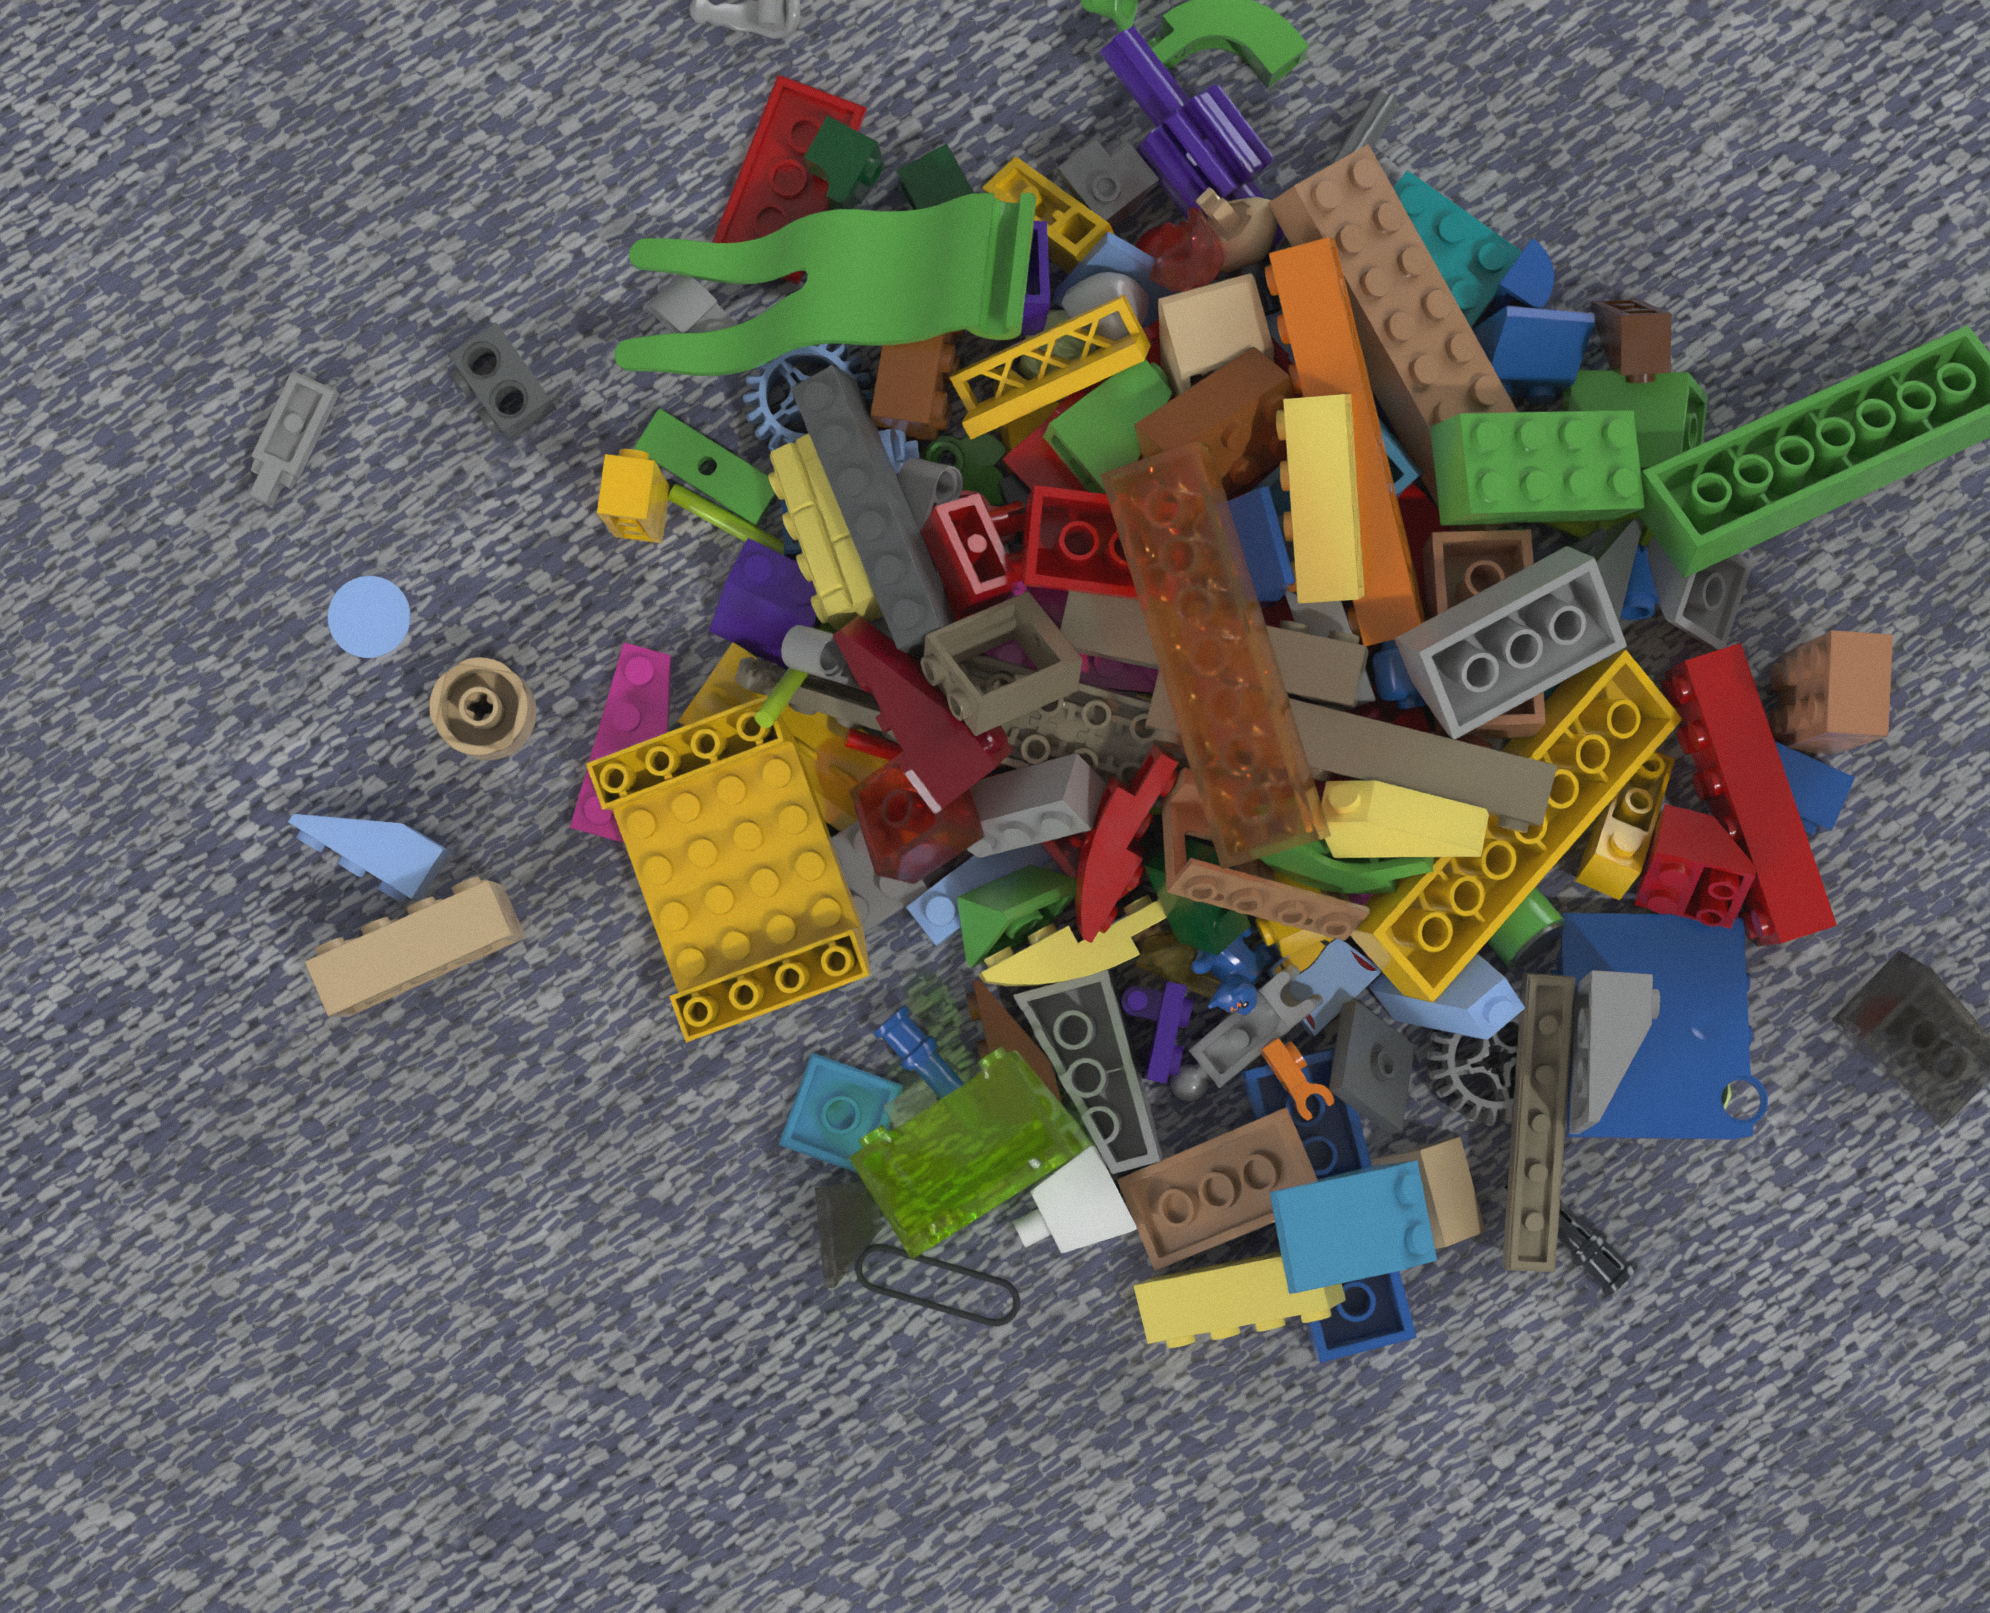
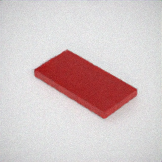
[712,75,867,285]

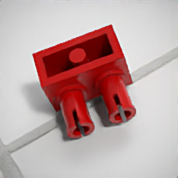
[920,493,1025,618]

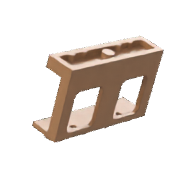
[1161,767,1370,941]

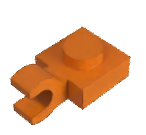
[1258,1038,1334,1121]

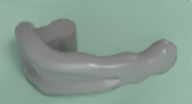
[689,0,800,39]

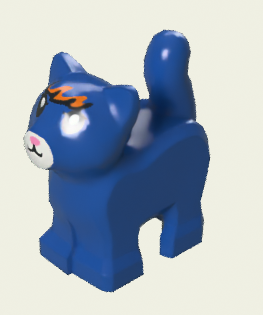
[1191,926,1275,1015]

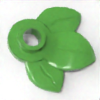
[924,433,1007,505]

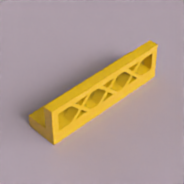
[950,294,1151,440]

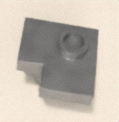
[1057,138,1159,228]

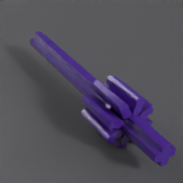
[1099,26,1396,435]

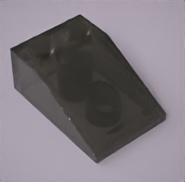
[1831,950,1990,1129]

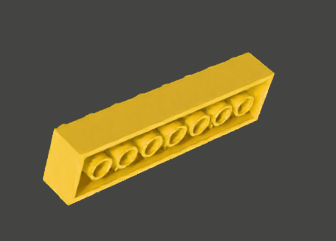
[1350,649,1682,1003]

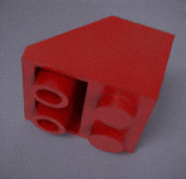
[1634,804,1757,929]

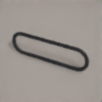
[855,1244,1020,1327]

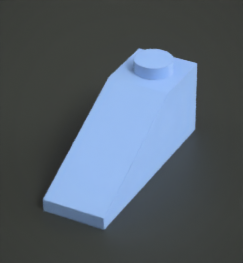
[906,843,1051,948]

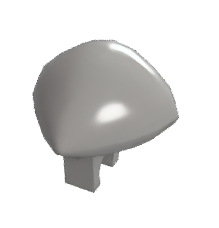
[1061,272,1149,352]

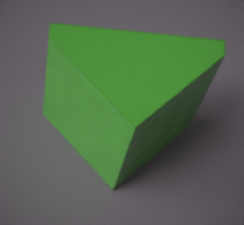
[957,864,1077,968]

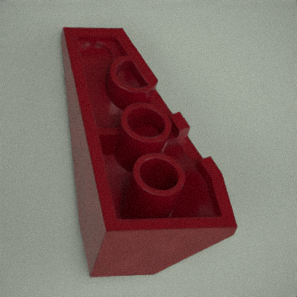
[833,615,1013,814]

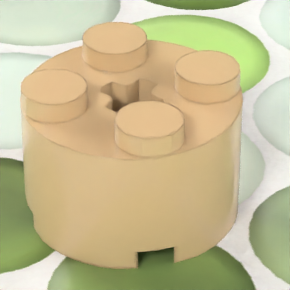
[429,657,536,760]

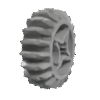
[1426,1015,1520,1126]

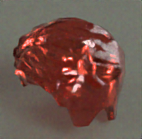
[1149,207,1226,292]

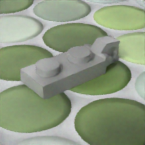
[249,371,339,508]

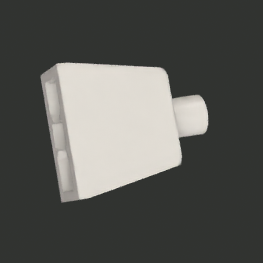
[1012,1143,1137,1253]

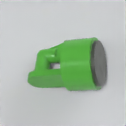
[1487,887,1565,968]

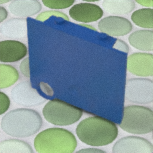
[1551,913,1768,1140]

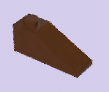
[1591,299,1671,383]

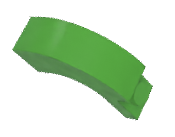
[1147,0,1309,88]
[1250,796,1434,894]

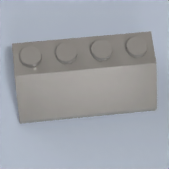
[1394,546,1627,740]

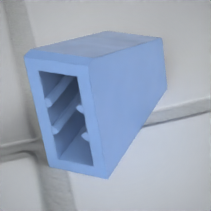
[1368,954,1525,1040]

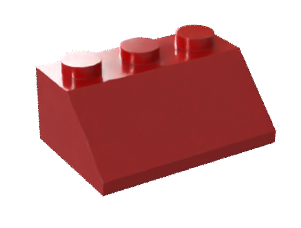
[1022,485,1183,604]

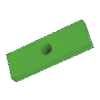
[634,408,777,527]

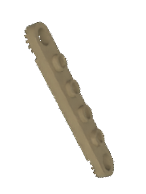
[735,657,1012,768]

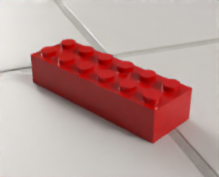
[1661,643,1837,947]

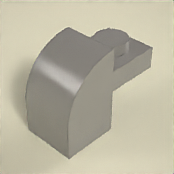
[646,274,738,333]

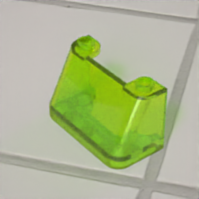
[848,1046,1092,1260]

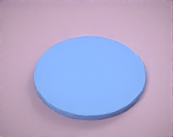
[328,576,410,658]

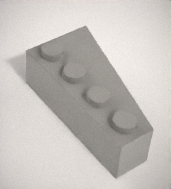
[1013,969,1164,1174]

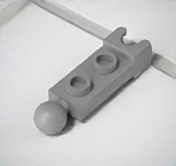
[1170,965,1323,1102]

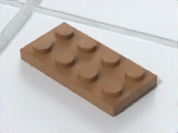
[1117,1107,1318,1271]

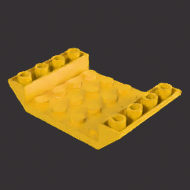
[586,695,871,1043]

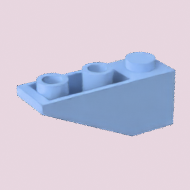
[288,814,451,903]

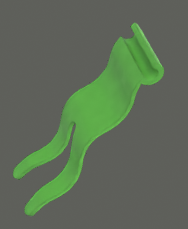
[614,193,1036,376]

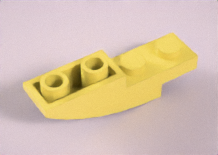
[978,894,1167,986]

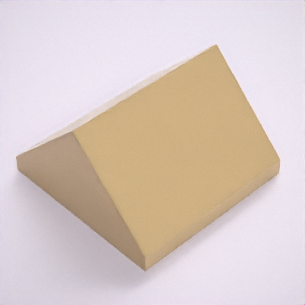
[1370,1136,1486,1249]

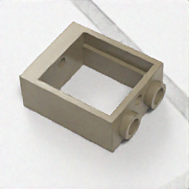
[921,591,1082,736]

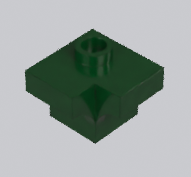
[804,116,884,210]

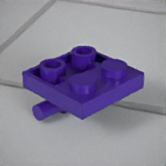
[1120,981,1193,1083]

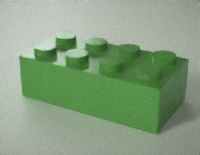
[1430,410,1645,525]

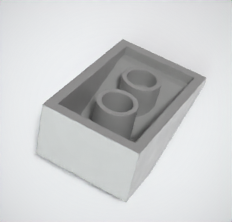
[1569,970,1660,1134]

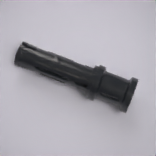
[1504,1183,1638,1296]

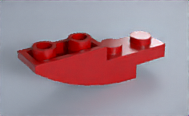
[1075,743,1178,943]

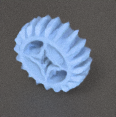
[743,344,873,451]

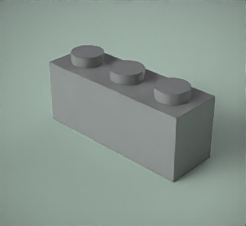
[948,753,1106,858]

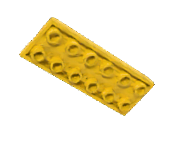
[678,642,959,875]

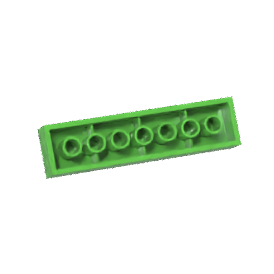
[1636,325,1990,578]

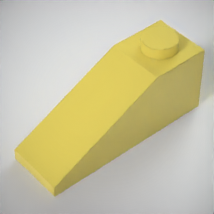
[1317,780,1489,858]

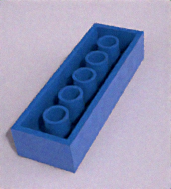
[1241,1047,1417,1363]

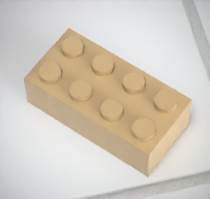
[305,876,526,1017]

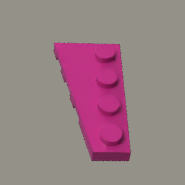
[570,642,672,843]

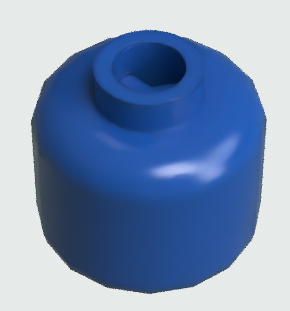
[1371,640,1427,710]

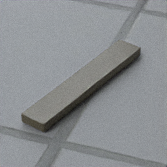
[1502,973,1576,1272]

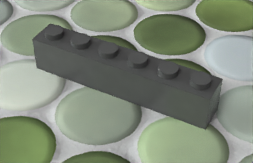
[791,365,957,658]

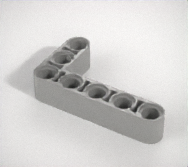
[781,458,963,691]

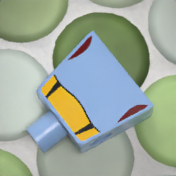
[1266,938,1382,1036]

